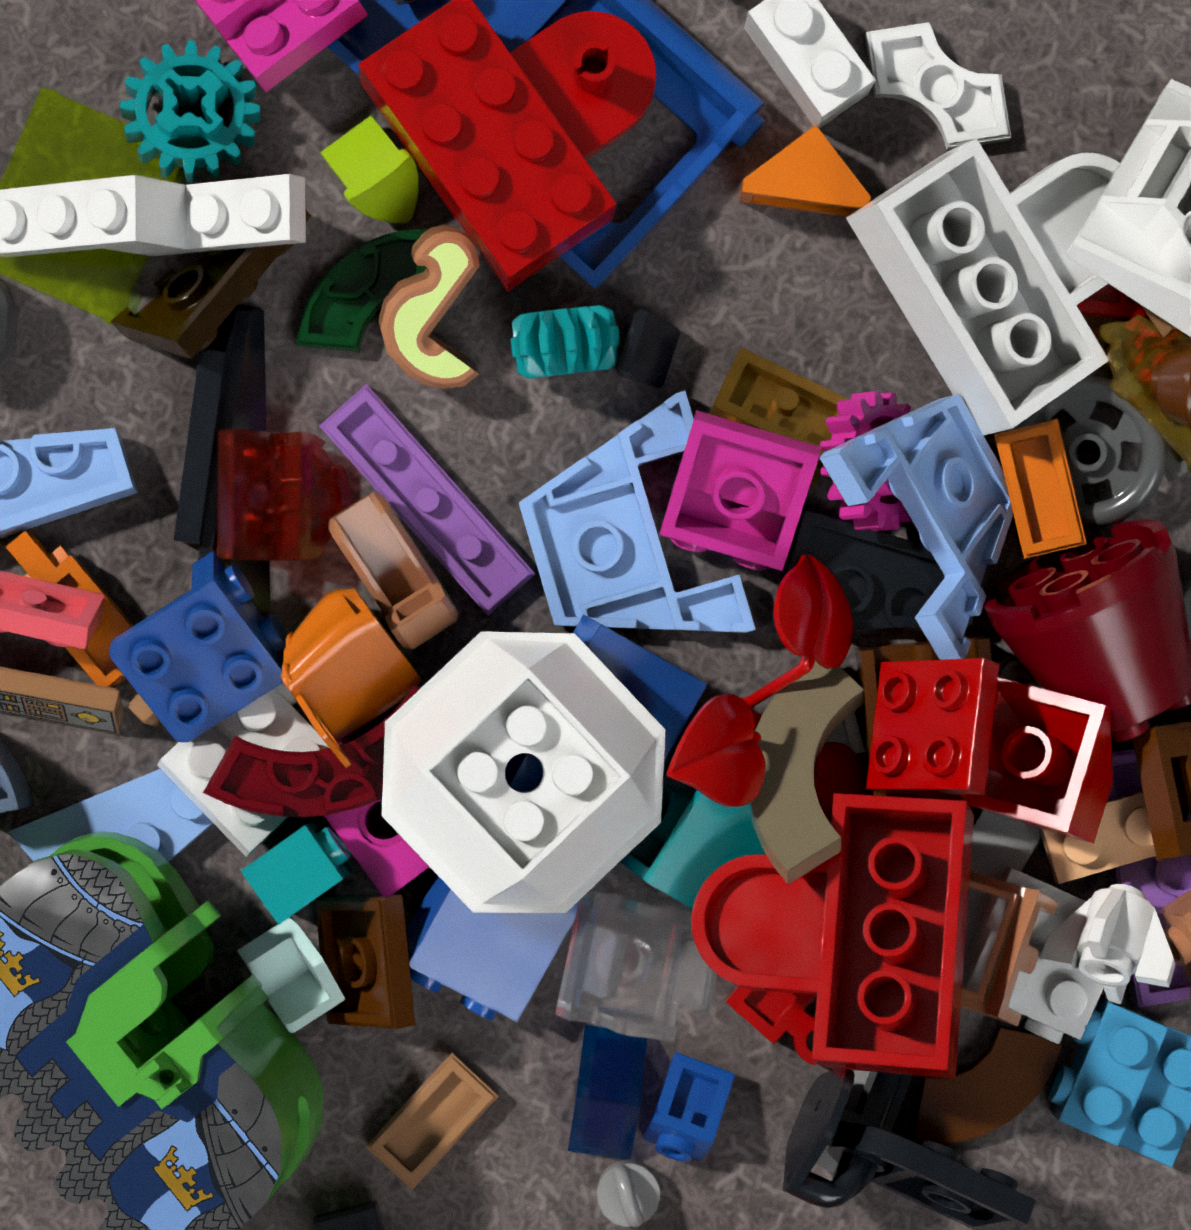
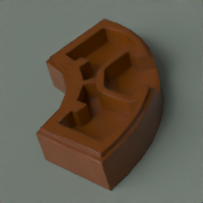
[911,1025,1063,1143]

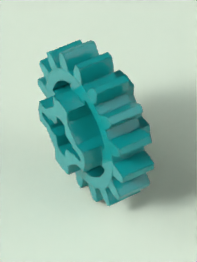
[120,40,260,183]

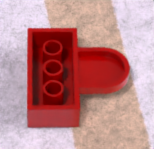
[358,0,656,292]
[691,793,974,1078]

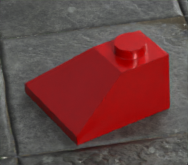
[960,677,1113,844]

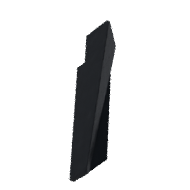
[174,305,270,617]

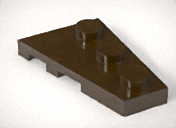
[110,209,311,359]

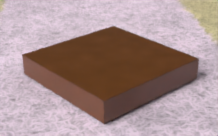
[315,894,416,1029]

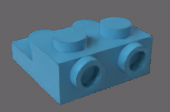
[1048,997,1191,1168]

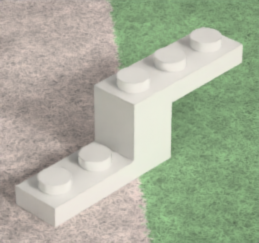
[0,174,306,257]

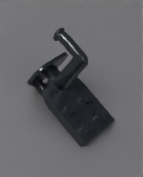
[783,1069,1036,1230]

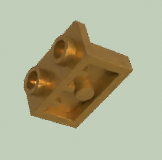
[708,347,848,489]

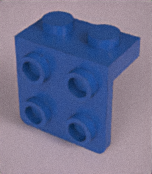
[109,551,287,743]

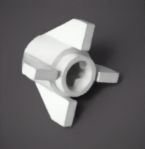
[1040,884,1176,1004]

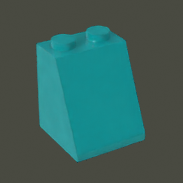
[620,744,766,909]

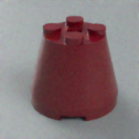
[984,520,1191,742]

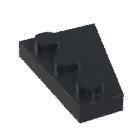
[768,510,989,632]

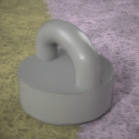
[597,1159,660,1227]

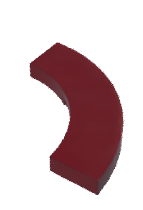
[203,685,420,817]

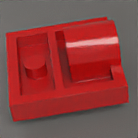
[866,658,999,801]

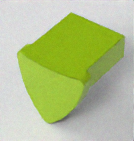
[320,116,419,223]

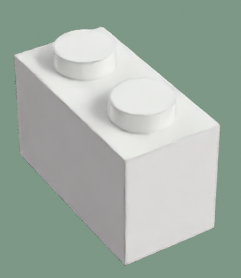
[744,0,875,129]

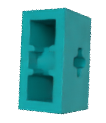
[241,819,354,925]

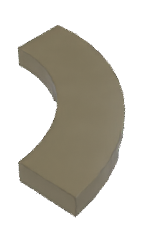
[750,661,864,884]

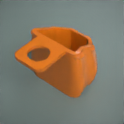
[281,588,422,768]

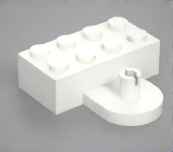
[846,138,1120,436]

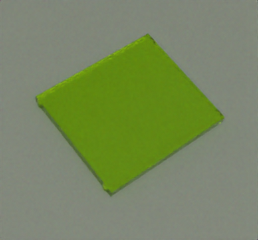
[0,87,187,324]

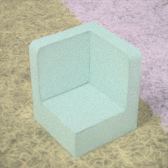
[237,916,346,1033]

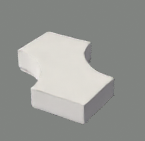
[865,22,1011,150]

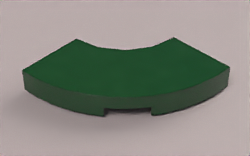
[295,229,429,352]

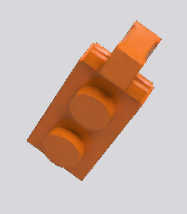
[6,530,134,688]

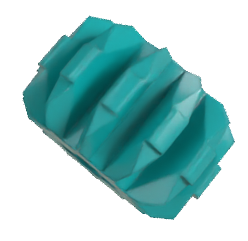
[510,305,621,378]

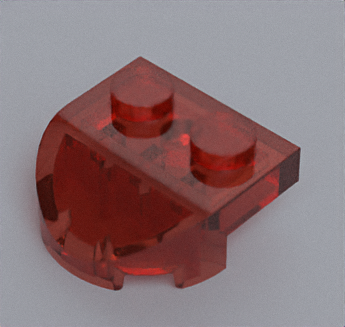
[217,429,350,561]

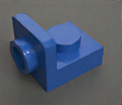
[643,1052,735,1162]

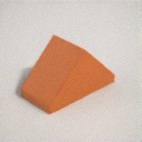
[739,125,871,217]

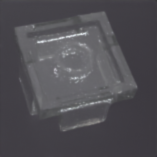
[555,889,717,1041]

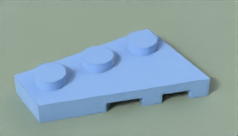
[8,769,214,862]

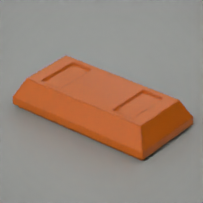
[994,419,1087,559]

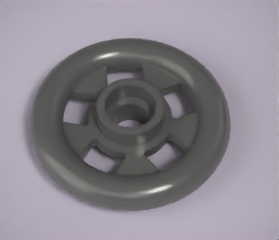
[1017,375,1168,528]

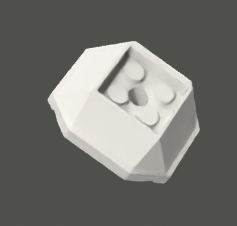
[382,632,666,913]

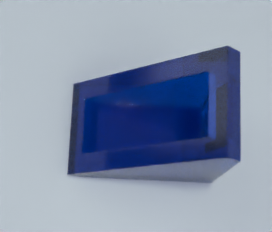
[568,1024,648,1160]

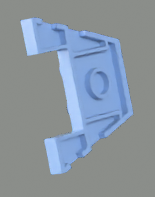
[519,391,756,633]
[819,394,1013,660]

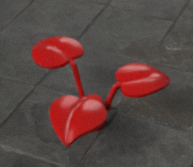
[666,554,870,824]

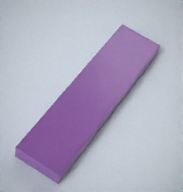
[319,384,535,616]

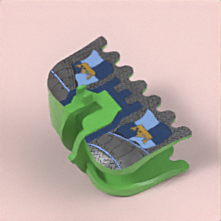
[0,831,323,1230]

